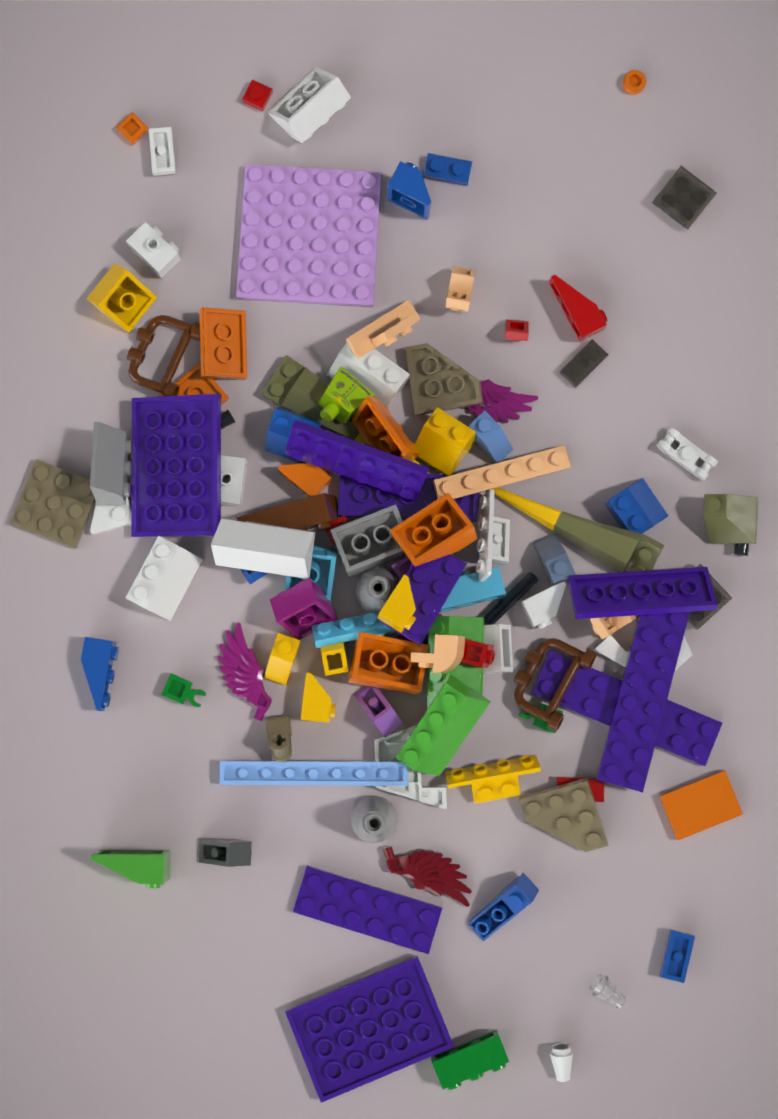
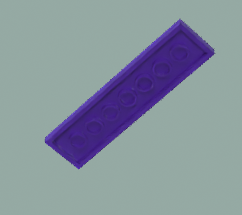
[596,612,690,793]
[531,650,722,766]

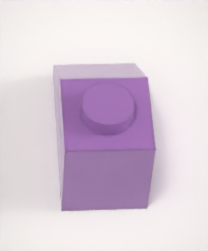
[354,686,404,738]

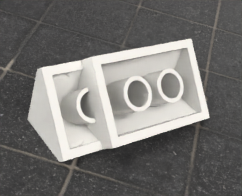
[211,518,315,579]

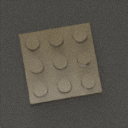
[10,459,96,549]

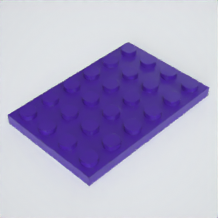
[131,394,221,537]
[285,955,454,1103]

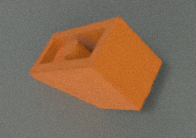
[278,463,332,497]

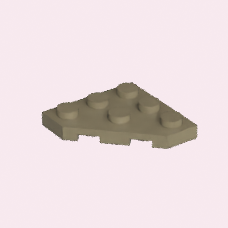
[405,343,484,416]
[519,778,608,852]

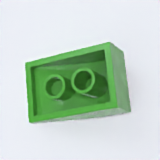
[91,850,170,888]

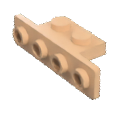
[346,300,420,359]

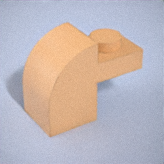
[445,266,475,312]
[590,615,639,639]
[411,634,465,673]

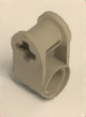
[266,715,292,762]

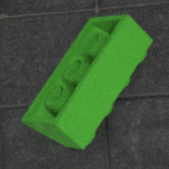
[427,616,484,709]
[396,675,491,776]

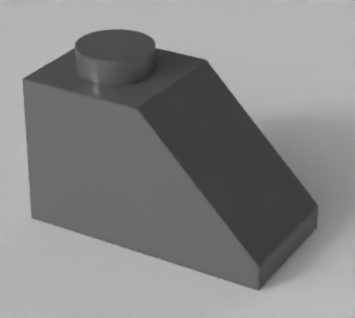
[199,839,252,867]

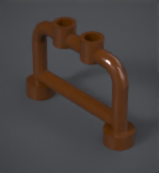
[127,315,200,396]
[514,638,597,732]

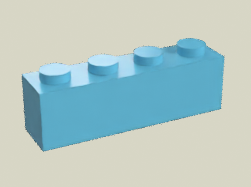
[439,567,506,613]

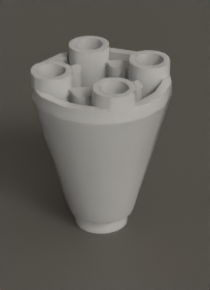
[355,568,399,613]
[351,796,398,843]

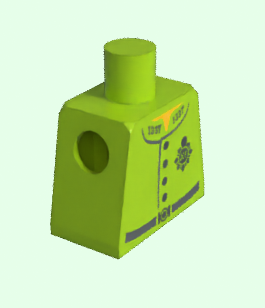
[318,366,375,423]

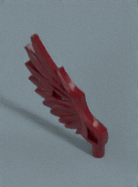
[383,846,472,907]

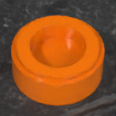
[623,70,646,95]

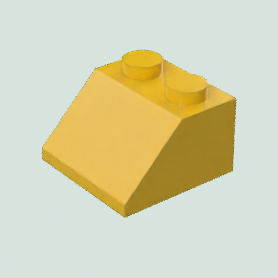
[86,263,157,333]
[414,407,476,476]

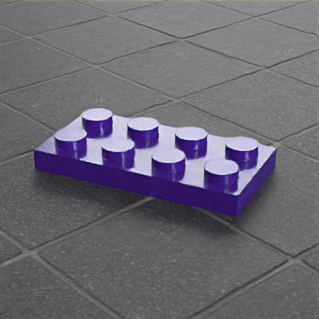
[379,554,467,645]

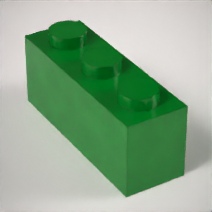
[431,1030,509,1090]

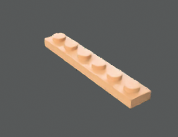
[432,445,571,499]

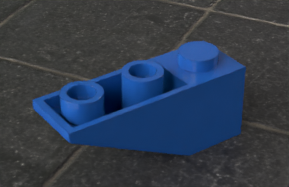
[81,637,119,711]
[468,873,539,941]

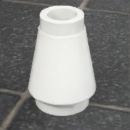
[550,1043,573,1082]

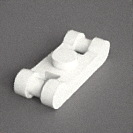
[656,427,718,481]

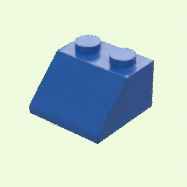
[387,161,431,220]
[264,406,323,463]
[604,478,669,534]

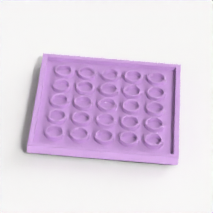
[236,164,381,307]

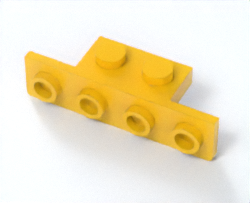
[445,755,541,804]

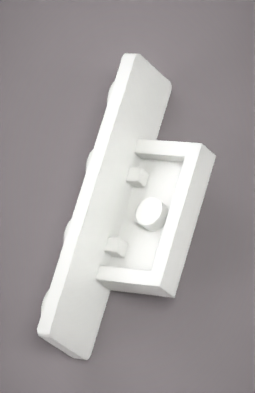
[476,489,510,582]

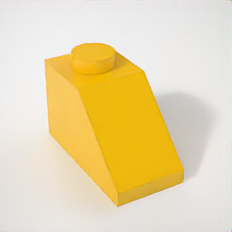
[377,574,416,633]
[264,633,302,685]
[301,673,336,723]

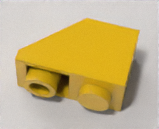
[320,642,349,676]

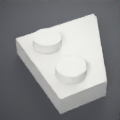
[90,497,131,535]

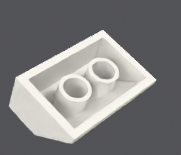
[268,67,351,143]
[327,343,410,407]
[126,536,203,621]

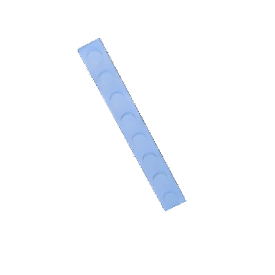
[219,761,408,786]

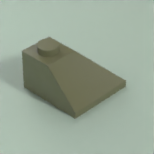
[703,494,758,544]

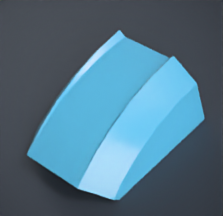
[285,546,338,602]

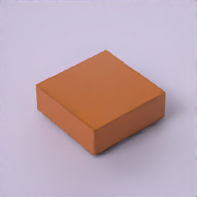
[116,112,149,145]

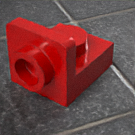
[461,638,495,668]

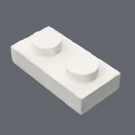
[149,127,176,176]

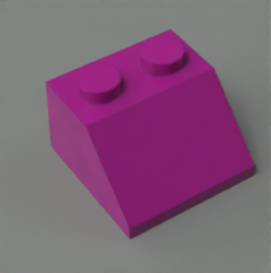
[270,577,338,640]

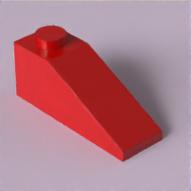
[548,275,608,342]

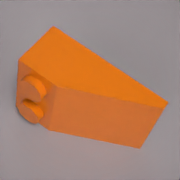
[389,493,477,567]

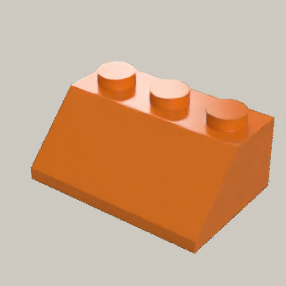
[351,396,419,462]
[348,632,428,695]

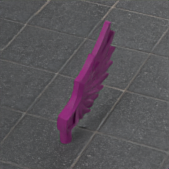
[465,379,538,423]
[217,622,272,721]

